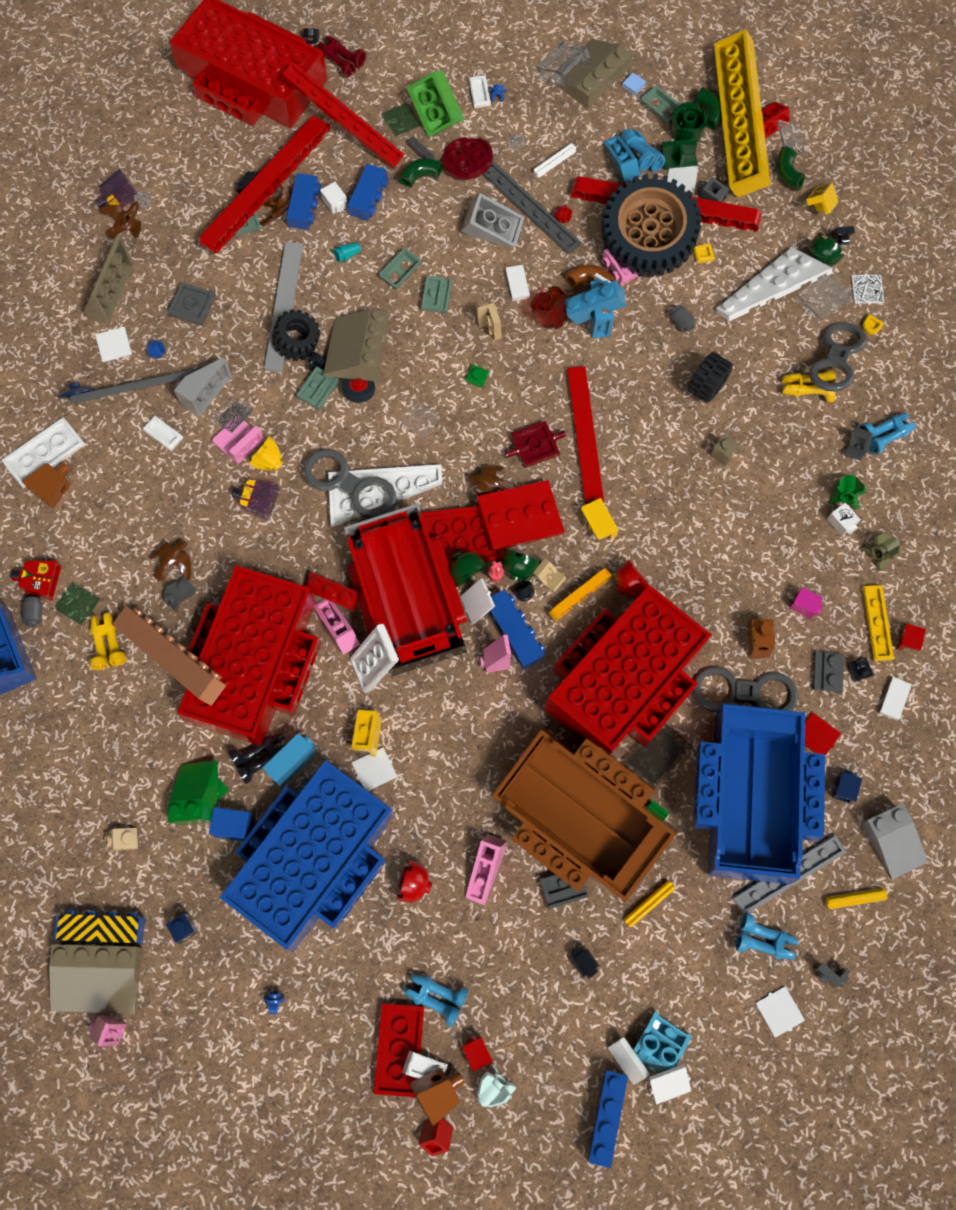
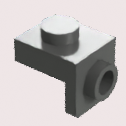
[845,427,873,460]
[163,577,197,611]
[813,962,851,987]

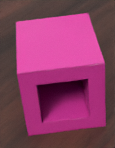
[790,587,823,619]

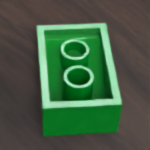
[167,760,218,825]

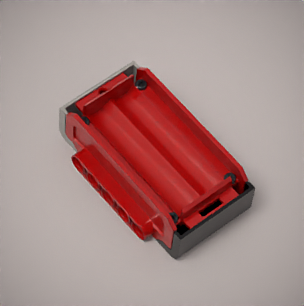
[344,503,467,677]

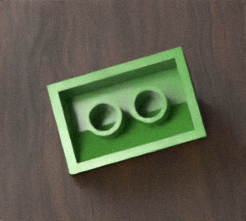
[407,70,465,137]

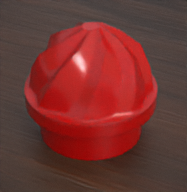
[554,205,572,224]

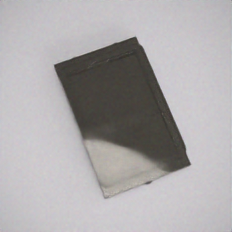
[622,724,692,788]

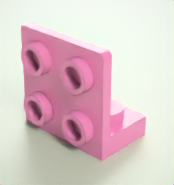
[212,416,265,464]

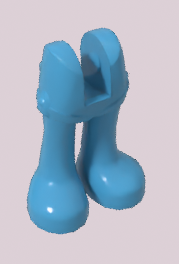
[621,129,665,172]
[859,413,916,455]
[735,912,799,960]
[404,974,469,1028]

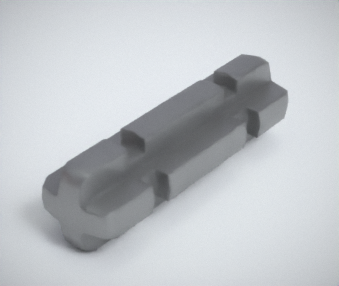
[408,137,436,160]

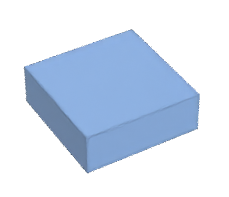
[622,73,646,95]

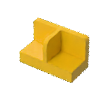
[806,182,838,215]
[581,498,619,540]
[351,710,382,757]

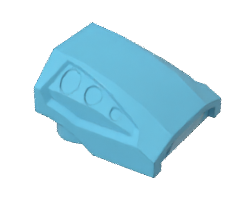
[633,1011,692,1074]

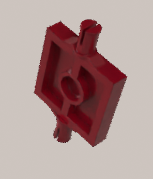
[505,421,566,468]

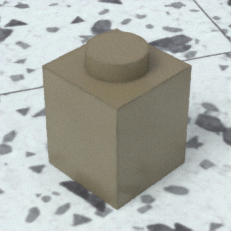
[710,434,740,466]

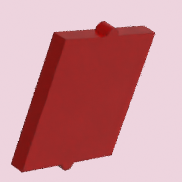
[805,712,841,756]

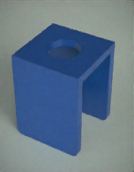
[209,807,253,841]

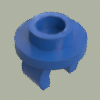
[490,84,507,102]
[263,991,285,1014]

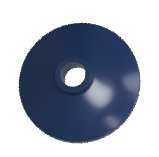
[57,382,95,399]

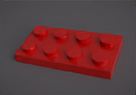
[374,1004,425,1098]

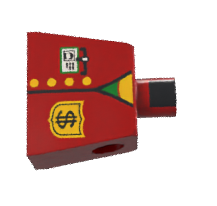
[11,561,62,601]

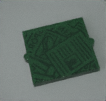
[382,103,420,137]
[54,582,100,625]

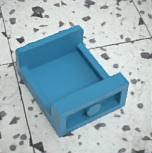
[589,280,614,338]

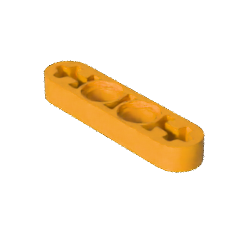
[549,568,612,622]

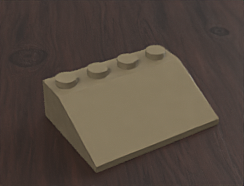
[549,39,633,109]
[84,234,134,325]
[323,309,389,382]
[49,944,143,1014]

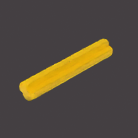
[624,880,675,927]
[825,888,887,909]

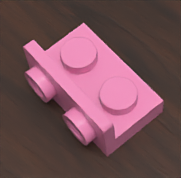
[602,249,639,285]

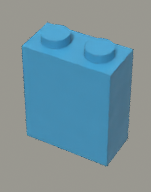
[262,733,317,789]

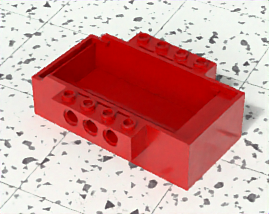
[169,0,328,129]
[177,565,321,746]
[544,585,712,755]

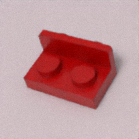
[762,101,790,139]

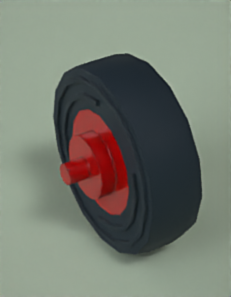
[342,378,375,403]

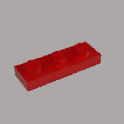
[305,572,362,611]

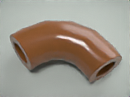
[565,265,615,289]

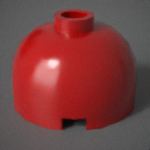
[615,559,649,598]
[396,859,432,903]

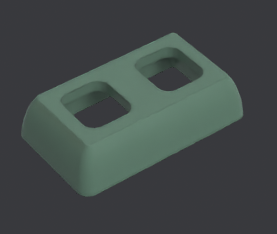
[642,86,680,124]
[379,248,422,289]

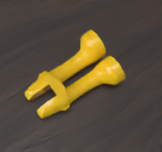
[782,369,836,403]
[89,612,127,670]

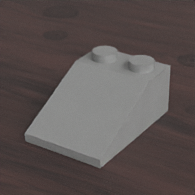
[461,193,525,248]
[174,358,232,417]
[861,804,928,880]

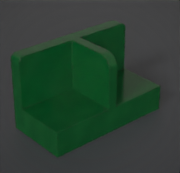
[660,139,698,170]

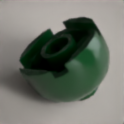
[808,232,845,267]
[502,549,541,582]
[449,551,487,588]

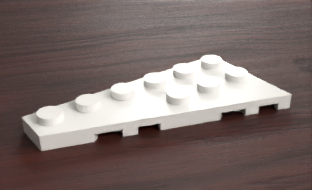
[716,247,832,321]
[328,464,442,527]

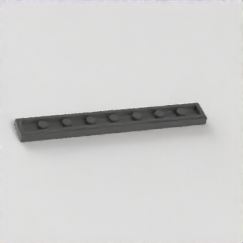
[482,161,581,255]
[70,367,203,403]

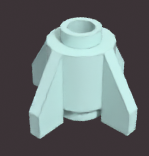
[477,1064,517,1108]

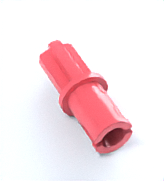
[488,561,504,583]

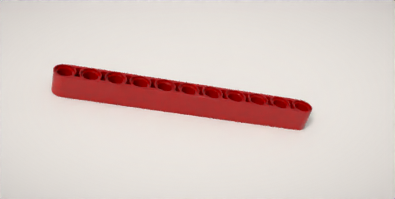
[199,115,330,254]
[571,176,762,232]

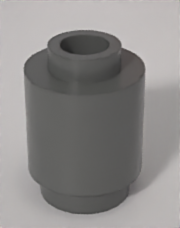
[670,305,696,332]
[21,597,43,627]

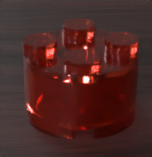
[530,286,568,329]

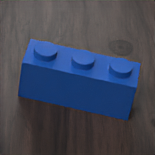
[347,164,389,221]
[286,173,321,230]

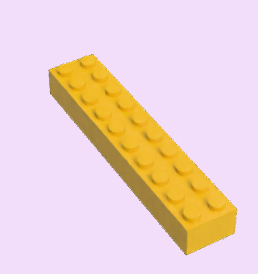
[714,29,771,197]

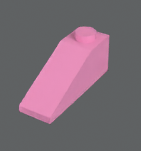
[314,599,360,655]
[480,635,511,673]
[465,834,507,905]
[89,1016,126,1047]

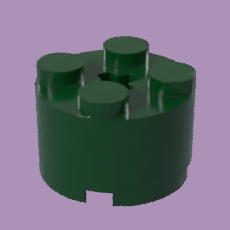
[670,102,707,142]

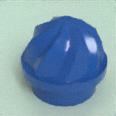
[146,340,166,359]

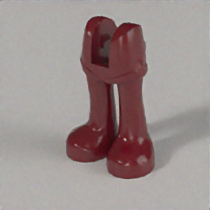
[317,35,366,77]

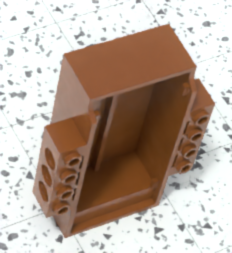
[492,729,678,902]

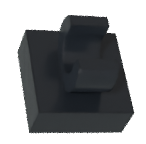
[831,226,855,246]
[847,657,874,683]

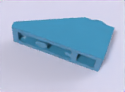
[603,135,641,182]

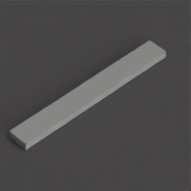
[264,242,304,372]

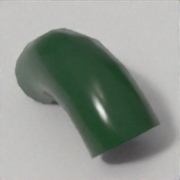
[695,87,722,131]
[776,146,805,191]
[397,158,443,188]

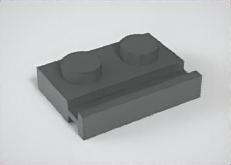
[813,651,844,693]
[540,875,589,910]

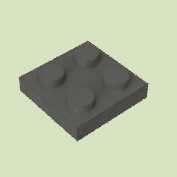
[168,282,216,326]

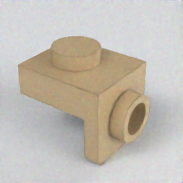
[533,558,566,592]
[104,828,138,853]

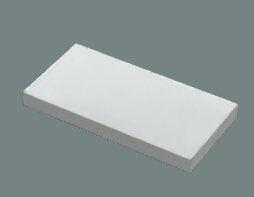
[1,417,85,488]
[350,624,399,693]

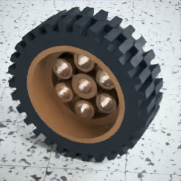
[602,174,701,277]

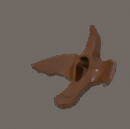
[260,184,289,226]
[100,201,142,239]
[467,465,514,496]
[149,540,191,581]

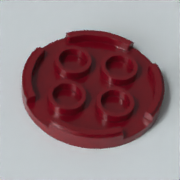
[441,137,494,180]

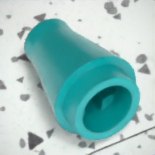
[333,242,361,263]

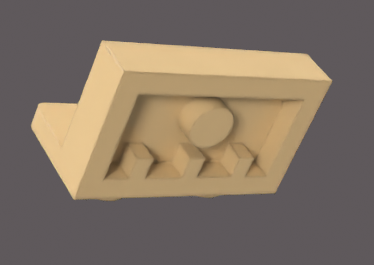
[477,303,502,340]

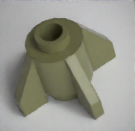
[862,533,900,571]

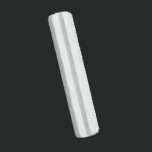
[533,143,576,178]

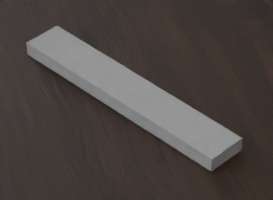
[733,835,847,915]

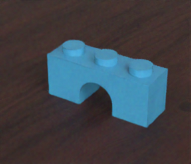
[565,281,627,325]

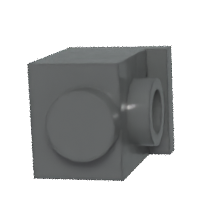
[700,177,729,202]

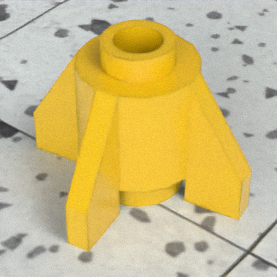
[249,437,283,471]

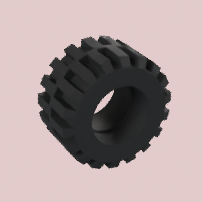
[271,309,320,361]
[688,352,733,403]

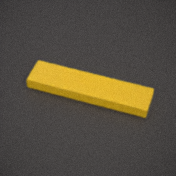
[862,585,894,661]

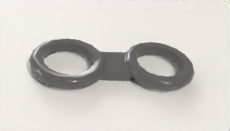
[809,322,867,392]
[304,449,396,519]
[693,666,799,712]

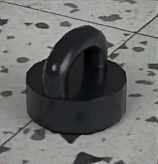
[303,28,319,45]
[308,352,326,371]
[514,581,535,602]

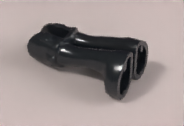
[228,733,286,784]

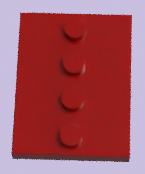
[476,480,565,552]
[421,506,503,565]

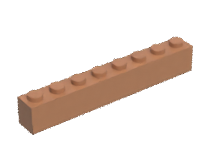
[112,606,226,706]

